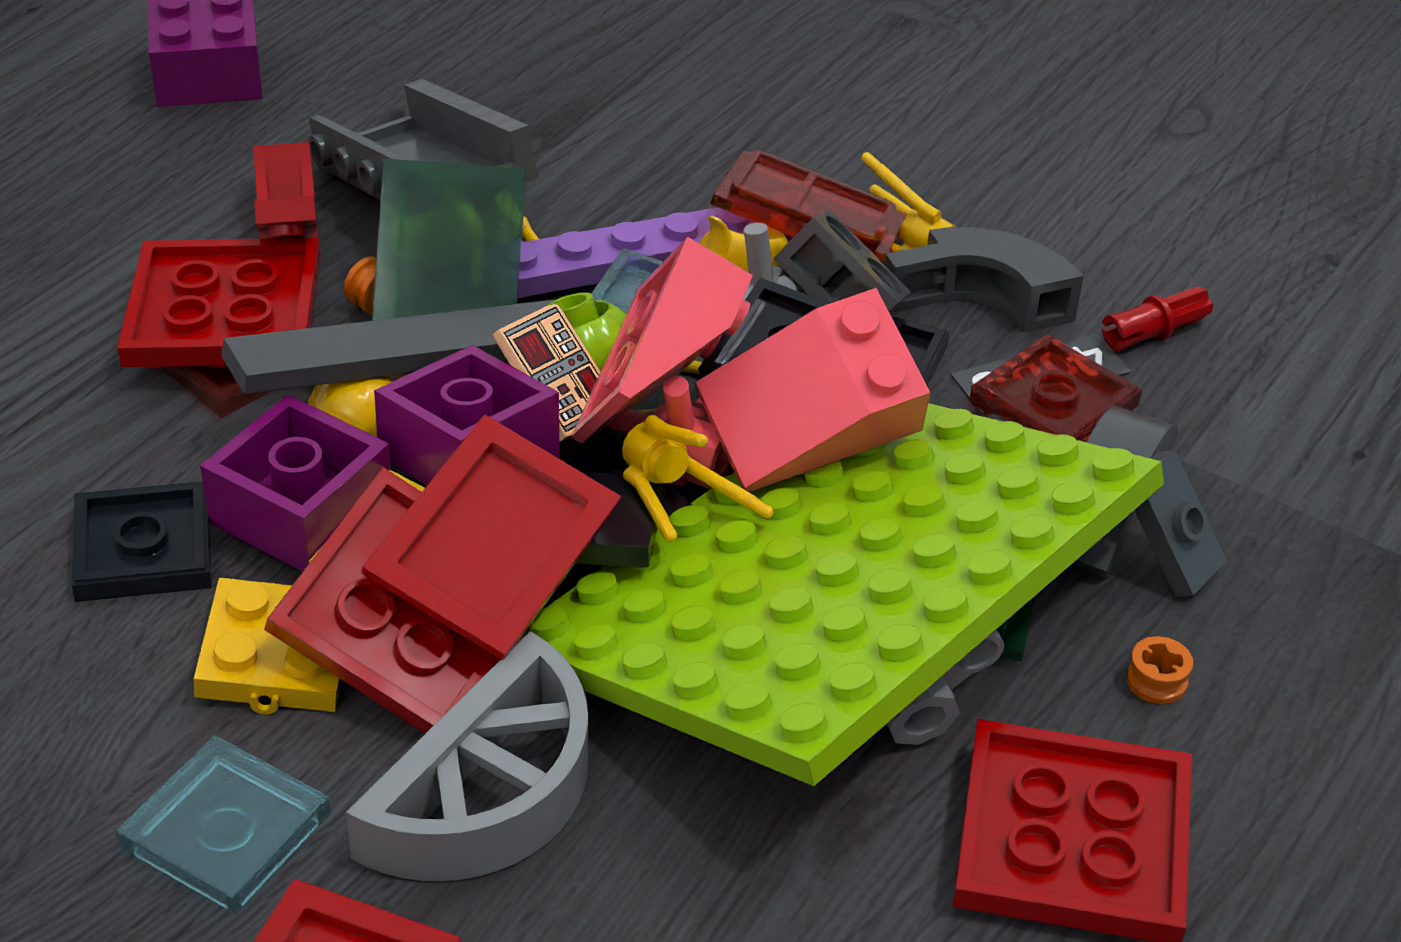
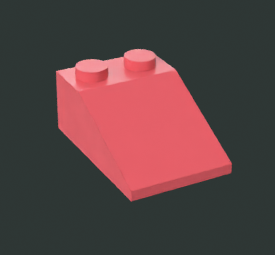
[571,237,753,444]
[696,288,930,492]

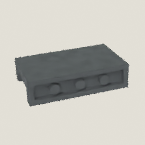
[308,79,538,218]

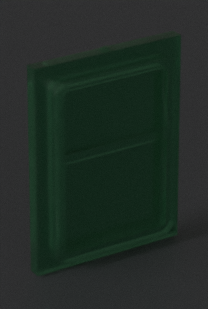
[372,159,527,321]

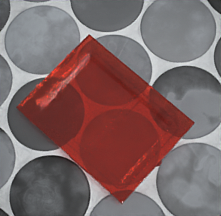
[710,150,906,264]

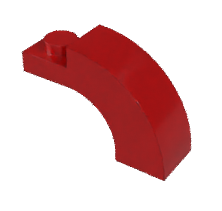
[253,142,318,239]

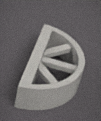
[346,631,588,882]

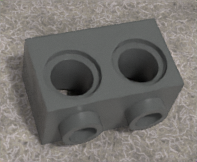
[773,209,910,313]

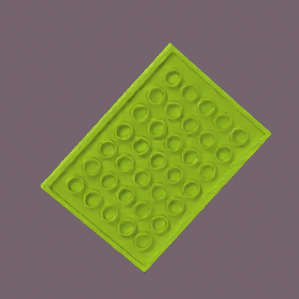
[517,403,1164,786]

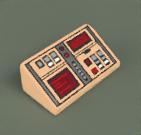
[493,304,600,442]

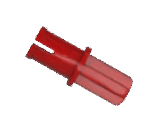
[1102,286,1213,352]

